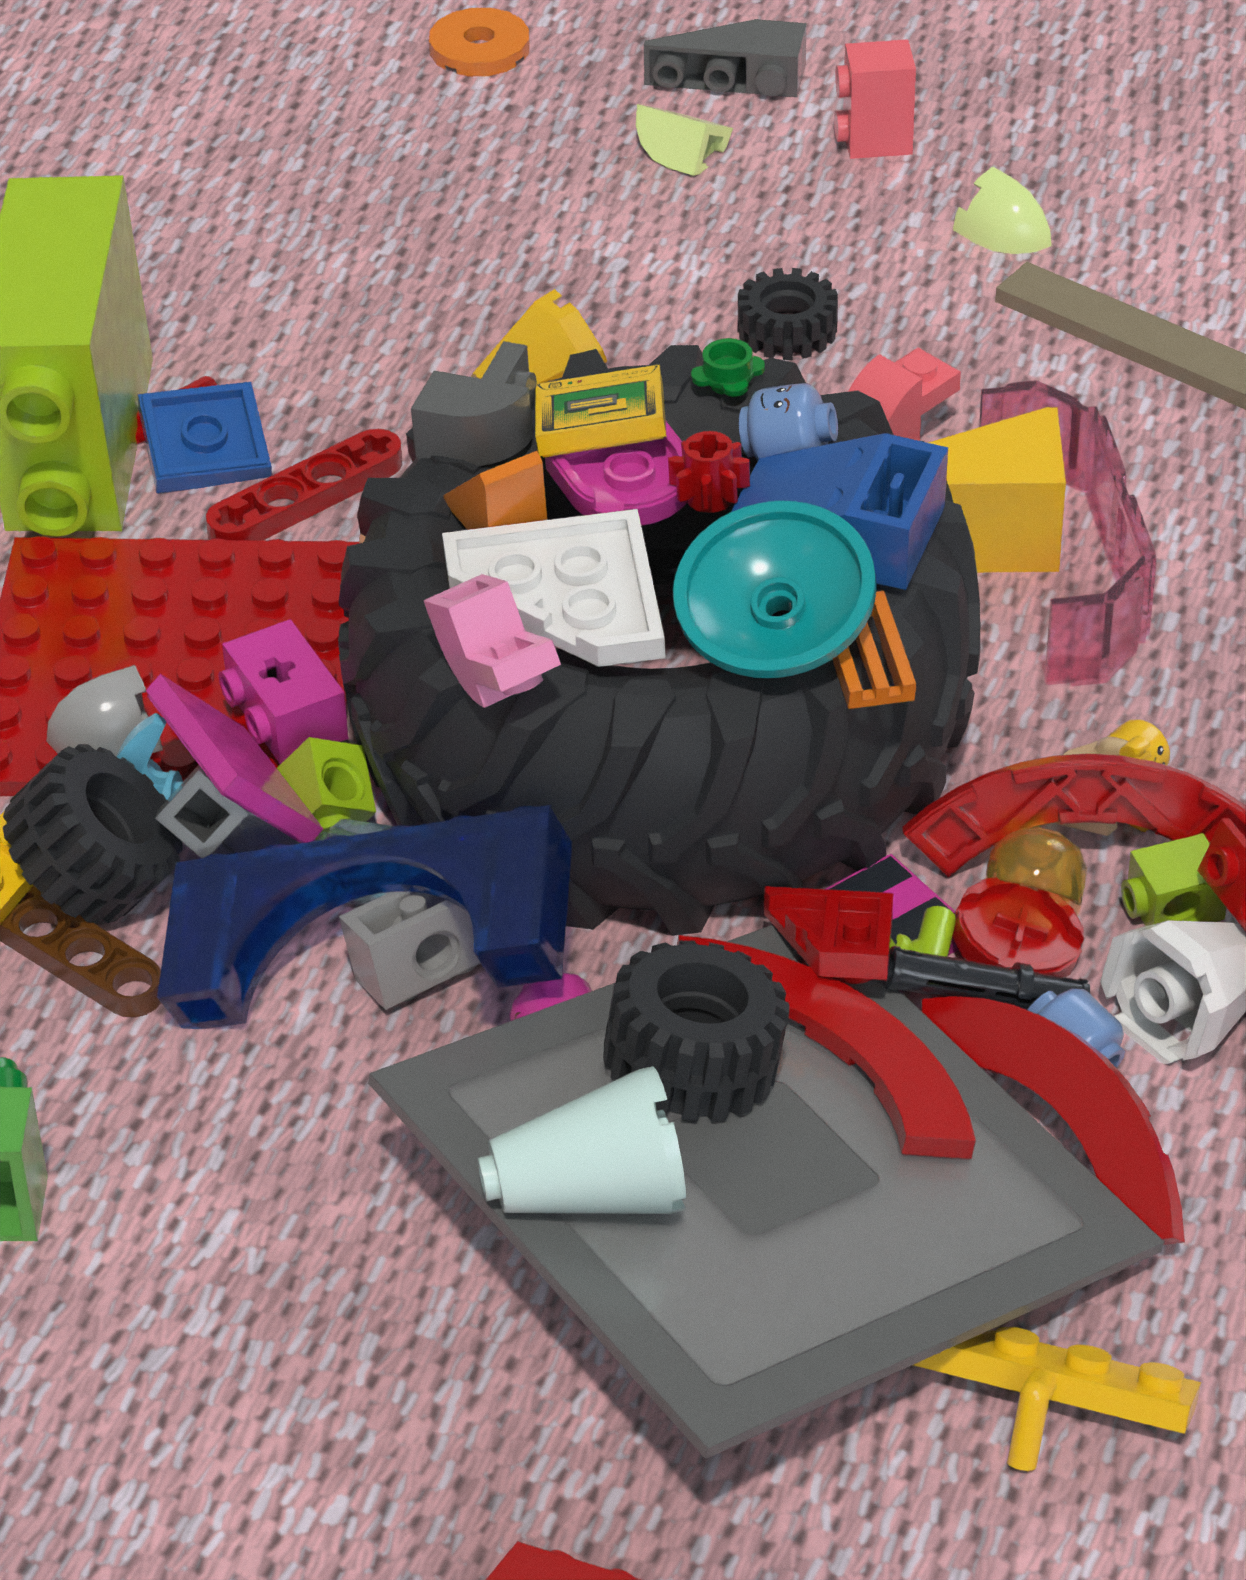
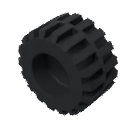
[3,744,183,924]
[603,941,789,1121]

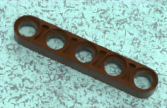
[0,886,165,1018]

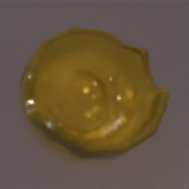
[986,827,1087,906]

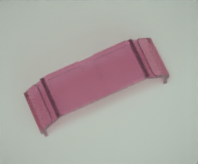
[979,380,1156,686]

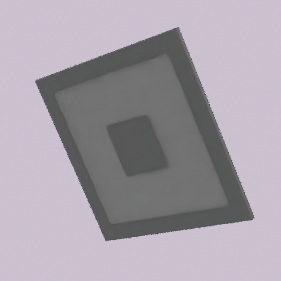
[368,925,1164,1459]

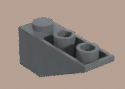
[644,19,807,97]

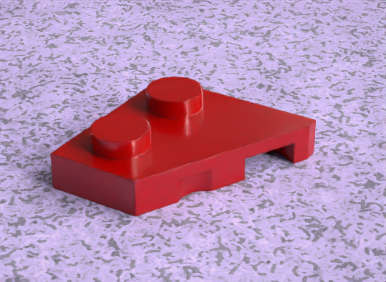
[764,886,894,984]

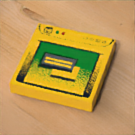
[535,364,667,457]

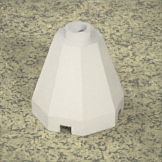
[1100,921,1246,1064]

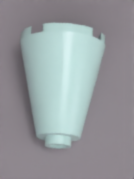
[477,1066,686,1214]

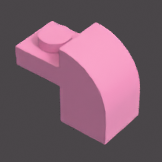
[423,574,561,708]

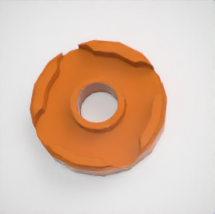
[429,7,530,77]

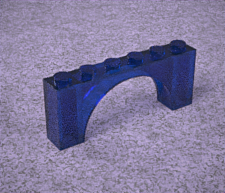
[157,805,572,1029]

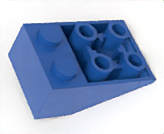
[731,433,948,590]

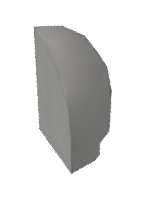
[46,665,163,756]

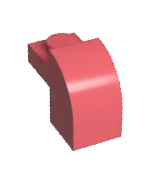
[848,347,961,441]

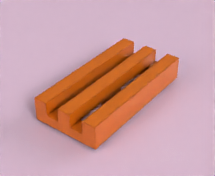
[833,591,916,709]

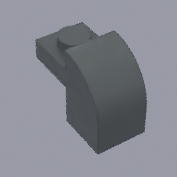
[411,341,537,466]
[155,765,301,892]

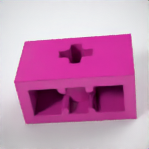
[218,619,349,764]

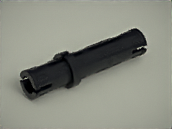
[883,946,1090,1010]

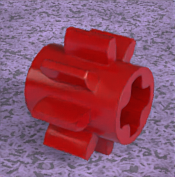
[668,431,750,513]

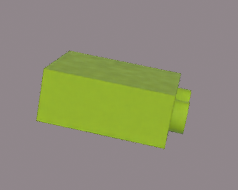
[0,175,153,537]

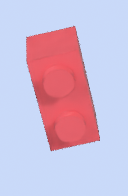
[834,39,916,159]

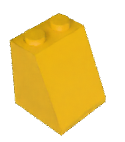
[928,407,1066,573]

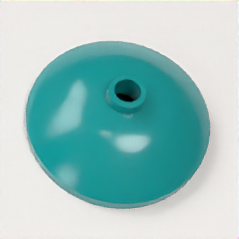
[673,501,876,678]

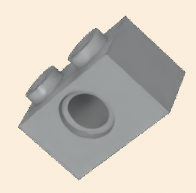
[339,861,501,1010]

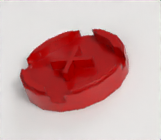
[953,876,1084,977]

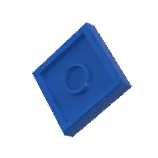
[138,382,272,493]

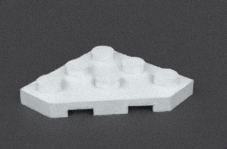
[442,509,666,667]

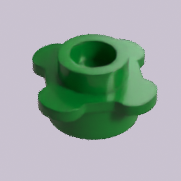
[691,338,765,396]

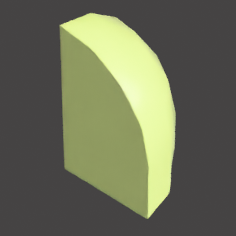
[636,104,733,176]
[953,167,1052,254]

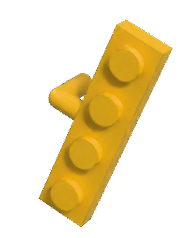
[914,1327,1201,1471]

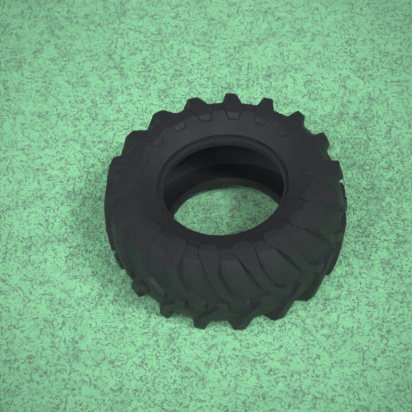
[338,345,981,936]

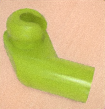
[890,906,956,957]

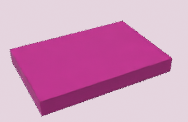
[146,674,324,845]

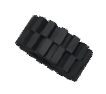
[738,268,838,360]

